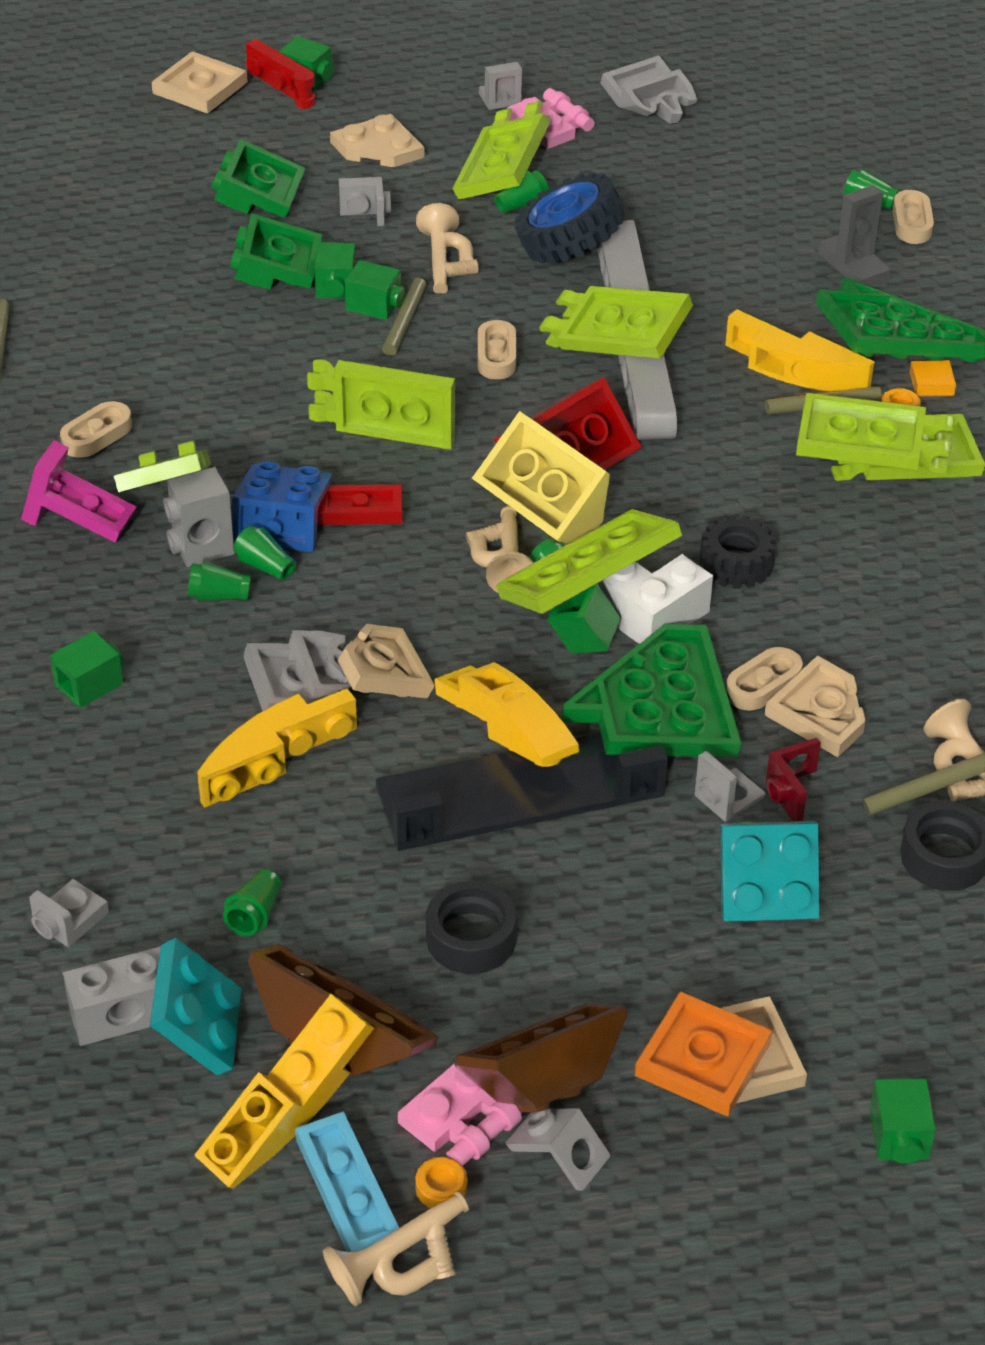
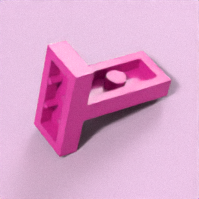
[21,440,137,543]

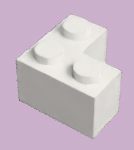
[597,554,713,644]

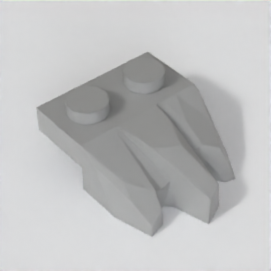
[600,55,698,124]
[243,630,352,711]

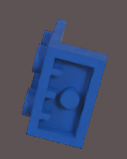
[232,461,332,552]

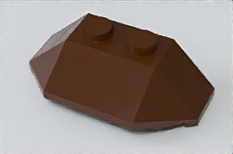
[248,943,439,1077]
[454,1003,627,1112]

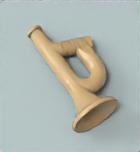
[416,203,479,293]
[466,506,534,593]
[923,699,985,802]
[322,1192,469,1307]

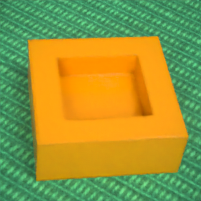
[910,360,956,396]

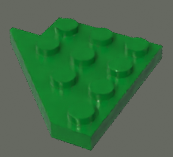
[815,278,985,362]
[560,624,742,758]

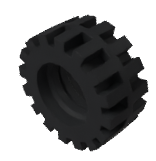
[700,515,776,589]

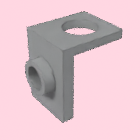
[695,751,765,822]
[506,1108,610,1191]

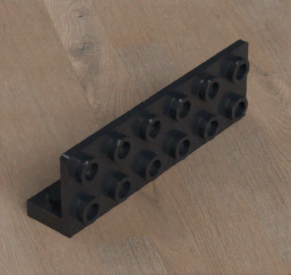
[376,733,668,851]

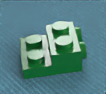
[211,139,305,219]
[229,213,322,290]

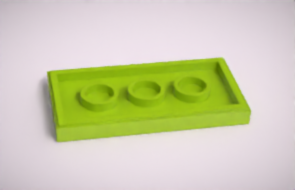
[496,509,682,614]

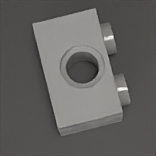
[163,467,234,567]
[63,947,160,1046]

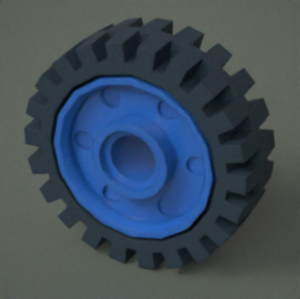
[514,173,626,264]

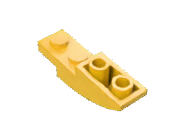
[725,309,875,392]
[434,662,579,767]
[197,688,357,808]
[194,994,374,1189]

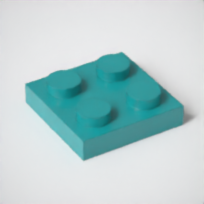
[720,821,819,922]
[150,938,242,1075]

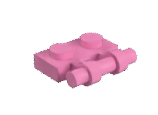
[507,88,595,149]
[398,1064,523,1166]

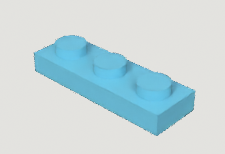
[295,1111,399,1252]

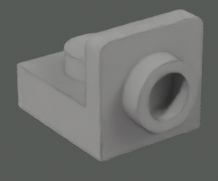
[479,62,522,110]
[339,177,391,226]
[29,879,109,948]

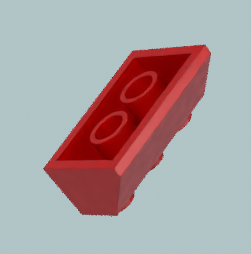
[494,377,641,470]

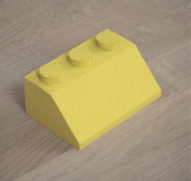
[472,411,610,545]

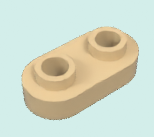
[892,190,934,244]
[478,320,516,379]
[60,401,132,458]
[726,647,803,711]

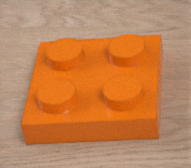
[635,991,772,1117]

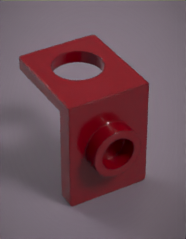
[766,738,821,822]

